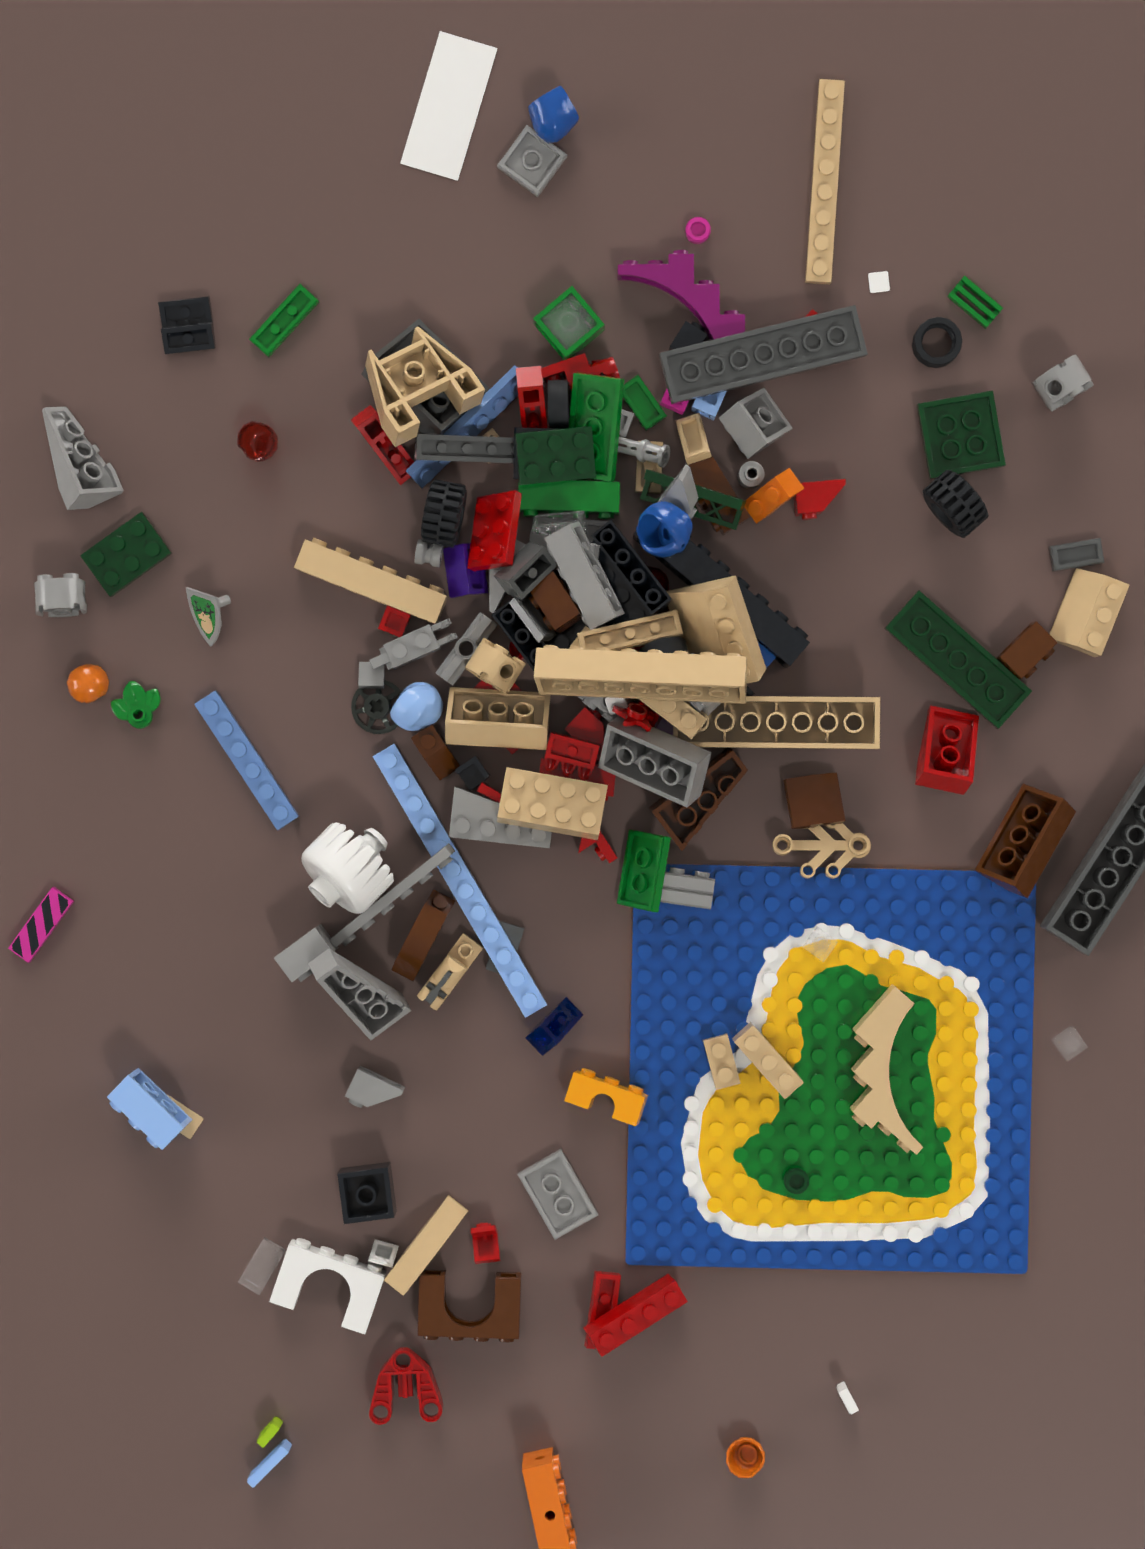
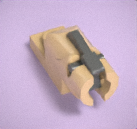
[417,933,484,1011]

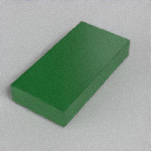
[623,375,667,431]

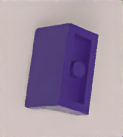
[443,543,488,598]

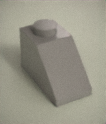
[658,464,699,519]
[345,1065,405,1108]

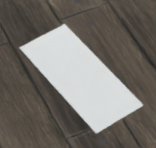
[400,31,498,181]

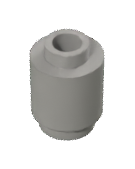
[737,461,765,490]

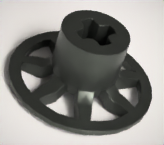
[351,680,401,734]

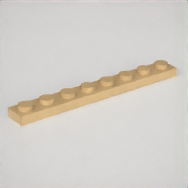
[805,79,845,285]

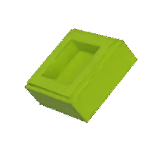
[257,1416,283,1448]

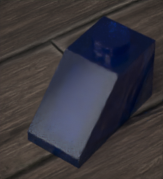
[525,997,583,1056]

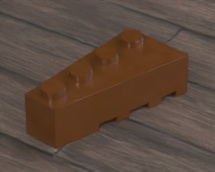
[649,748,748,851]

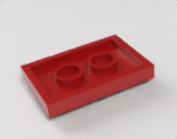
[467,490,522,571]

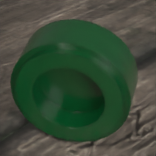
[783,1167,809,1194]

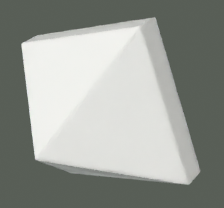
[368,1239,399,1268]

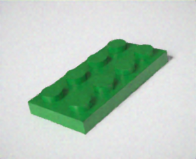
[569,372,624,482]

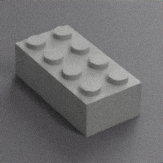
[598,716,711,807]

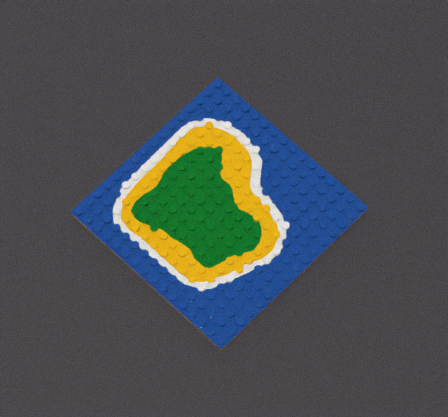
[625,864,1036,1274]

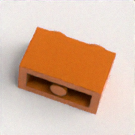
[744,468,804,524]

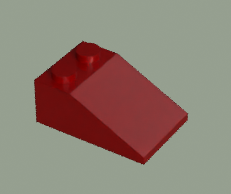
[915,705,979,795]

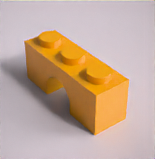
[564,1068,648,1126]

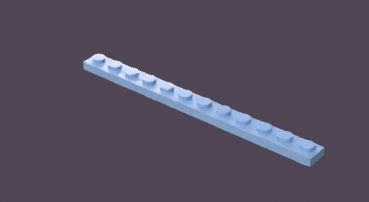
[373,744,547,1018]

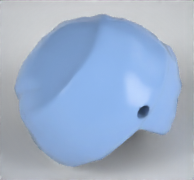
[390,682,443,731]

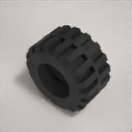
[922,470,989,538]
[421,479,467,548]

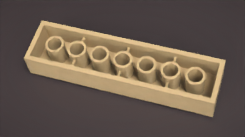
[534,645,748,704]
[673,696,880,749]

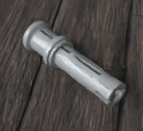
[618,436,671,468]

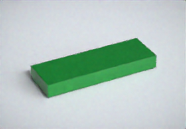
[249,284,319,358]

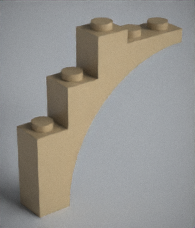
[850,984,923,1155]

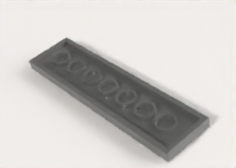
[659,305,868,404]

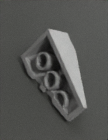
[42,407,124,510]

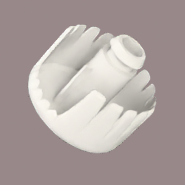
[301,822,394,914]

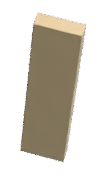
[577,610,683,651]

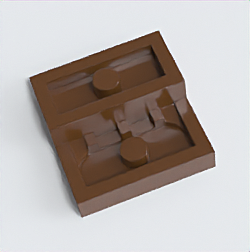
[783,773,846,829]

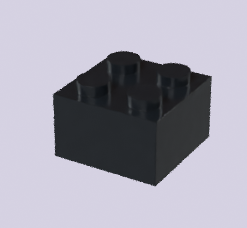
[337,1162,397,1224]

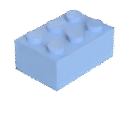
[107,1068,192,1150]

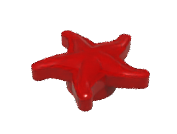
[612,702,655,732]

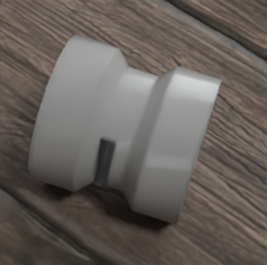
[414,539,444,568]

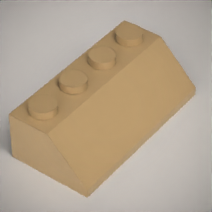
[445,687,551,750]

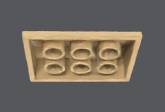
[666,575,767,684]

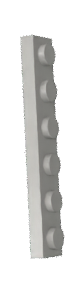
[329,843,455,948]

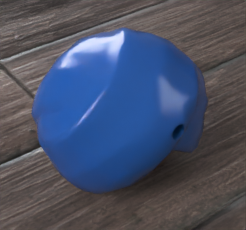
[636,501,693,557]

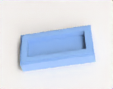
[247,1439,292,1488]

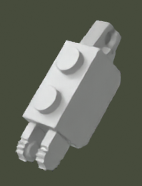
[369,618,458,670]

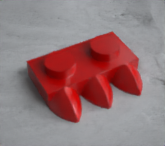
[544,732,601,781]

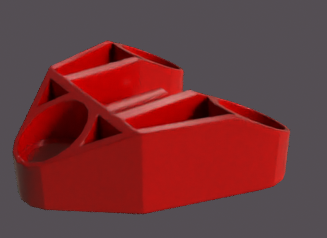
[369,1347,443,1425]

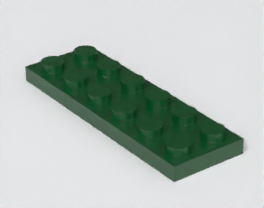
[884,590,1032,729]

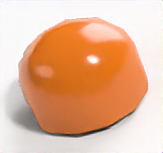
[67,664,109,703]
[726,1437,765,1478]

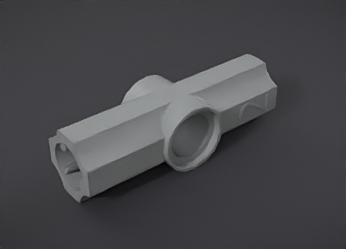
[436,612,498,686]

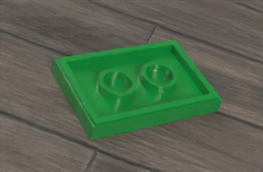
[617,829,671,912]

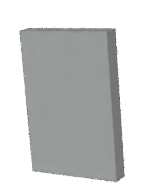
[517,1149,599,1240]

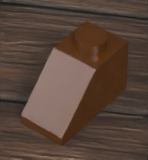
[411,724,460,780]

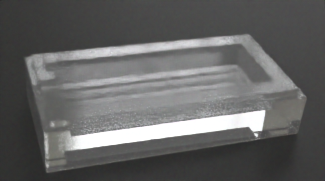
[238,1237,286,1295]

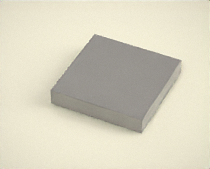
[497,125,567,197]

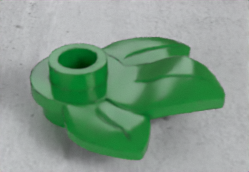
[111,681,161,729]

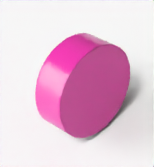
[685,217,711,244]

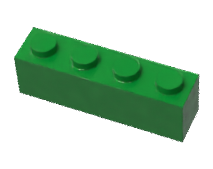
[518,480,620,519]

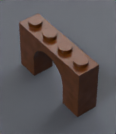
[418,1269,521,1343]

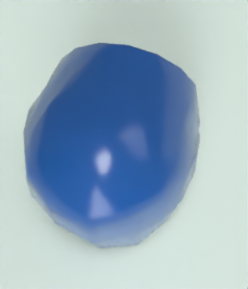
[528,86,579,143]

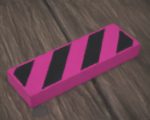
[8,887,74,963]

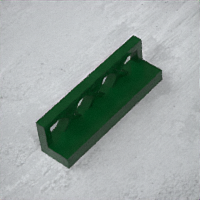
[640,469,746,530]

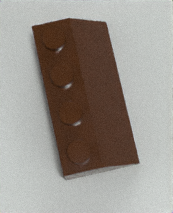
[975,784,1076,899]

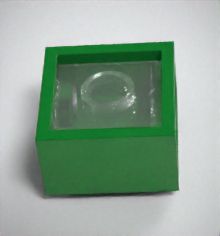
[533,286,605,360]

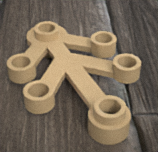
[772,823,871,879]

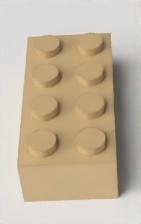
[497,767,608,840]

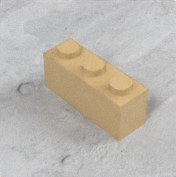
[732,1022,804,1099]

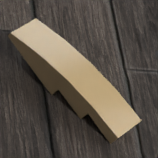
[384,1195,468,1296]

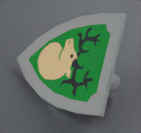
[186,587,231,647]

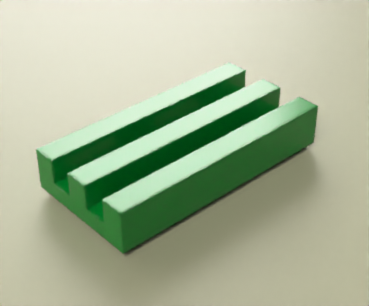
[947,276,1003,329]

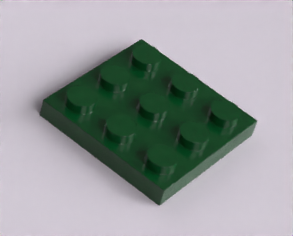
[917,390,1006,480]

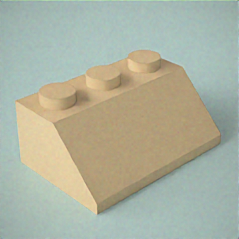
[1050,568,1130,657]

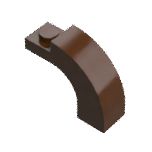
[391,889,455,982]

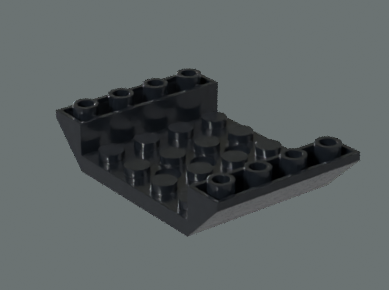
[492,520,673,671]

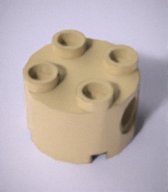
[465,638,526,695]

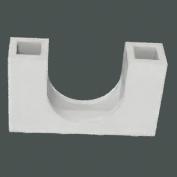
[269,1238,387,1334]

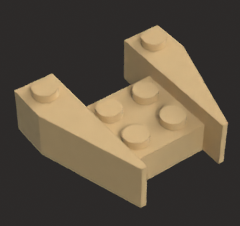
[365,327,485,447]

